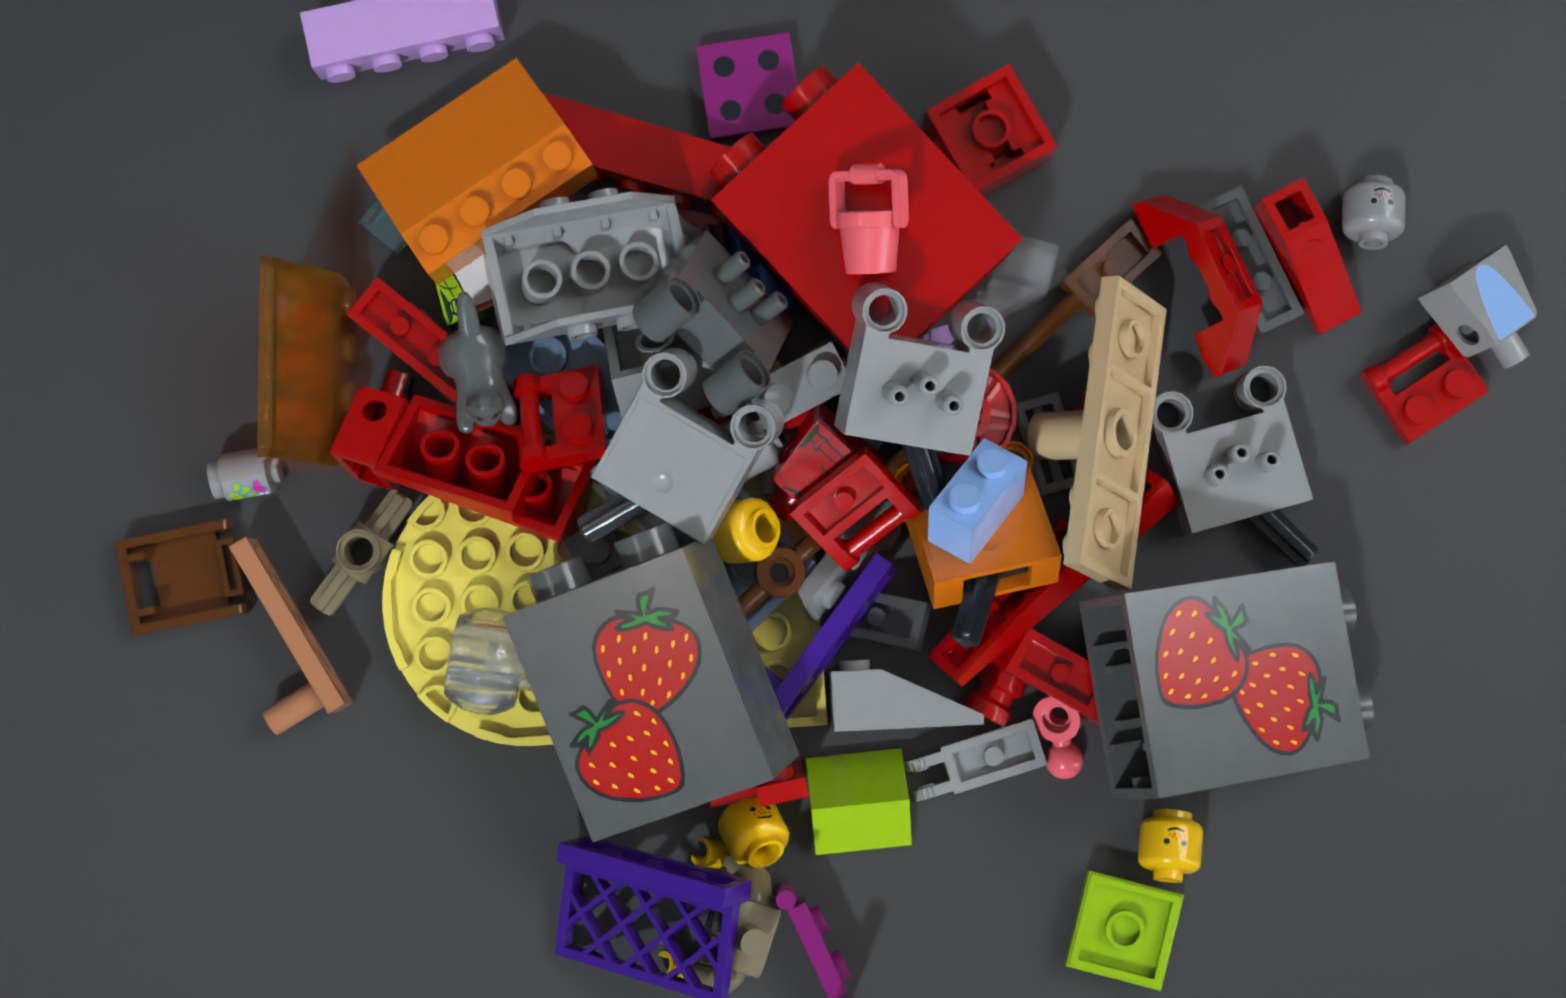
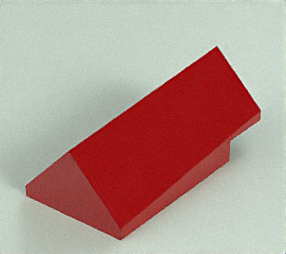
[374,394,597,542]

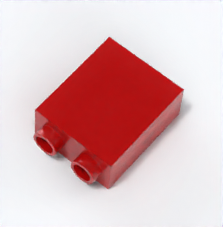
[709,62,1023,355]

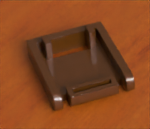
[115,518,250,636]

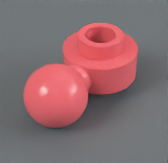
[1033,695,1085,779]

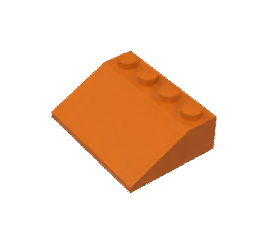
[356,58,598,285]

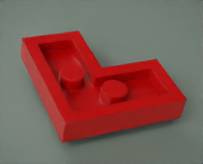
[710,759,809,808]

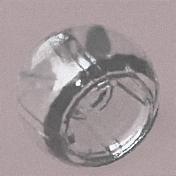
[444,607,532,715]

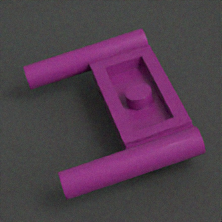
[776,881,851,998]

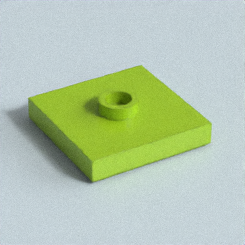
[1064,869,1184,991]

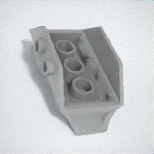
[481,188,701,346]

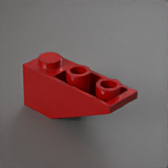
[1253,177,1362,336]

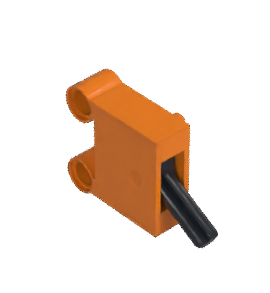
[895,441,1062,649]

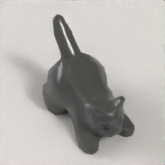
[438,291,518,434]

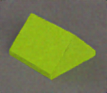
[806,748,912,855]

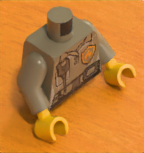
[658,837,781,994]

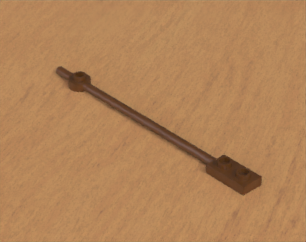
[737,218,1162,618]

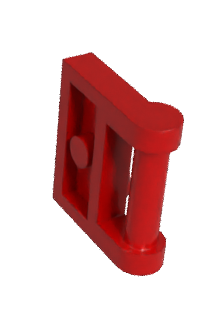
[1360,323,1489,445]
[513,364,609,472]
[789,446,925,571]

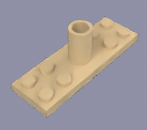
[1027,275,1167,589]

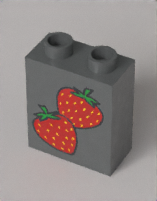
[503,522,799,842]
[1079,561,1374,799]

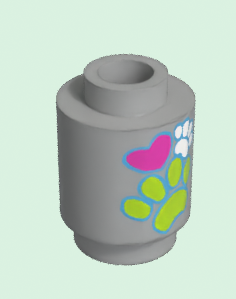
[207,446,283,501]

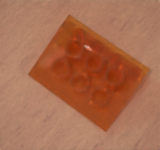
[257,256,357,471]

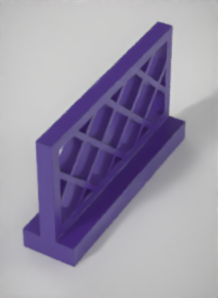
[555,836,752,998]

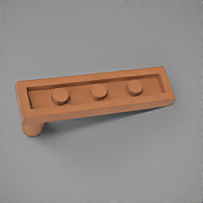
[229,537,354,735]

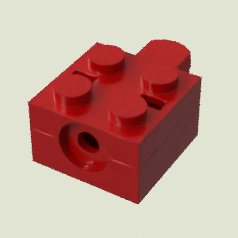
[922,63,1058,197]

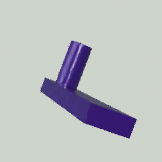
[764,553,897,722]

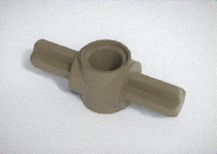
[310,488,414,616]

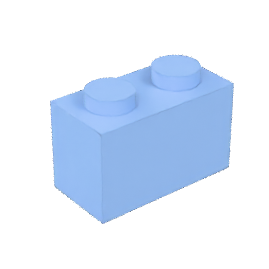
[928,438,1027,564]

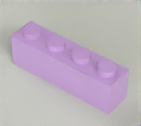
[300,0,505,83]

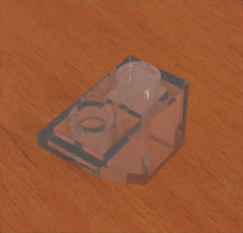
[973,236,1059,333]

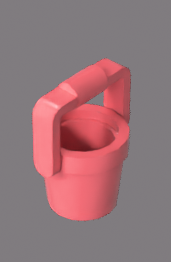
[828,163,909,274]

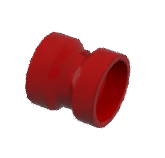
[962,664,1028,727]

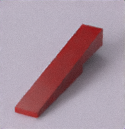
[927,468,1180,687]

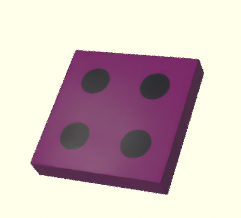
[696,32,797,142]

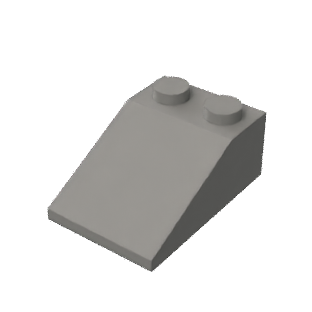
[829,660,984,732]

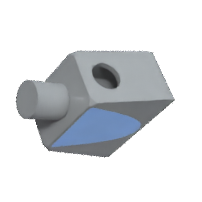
[1418,245,1537,369]

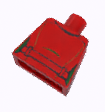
[768,403,888,522]

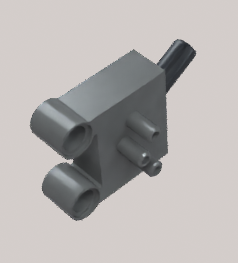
[632,222,793,415]

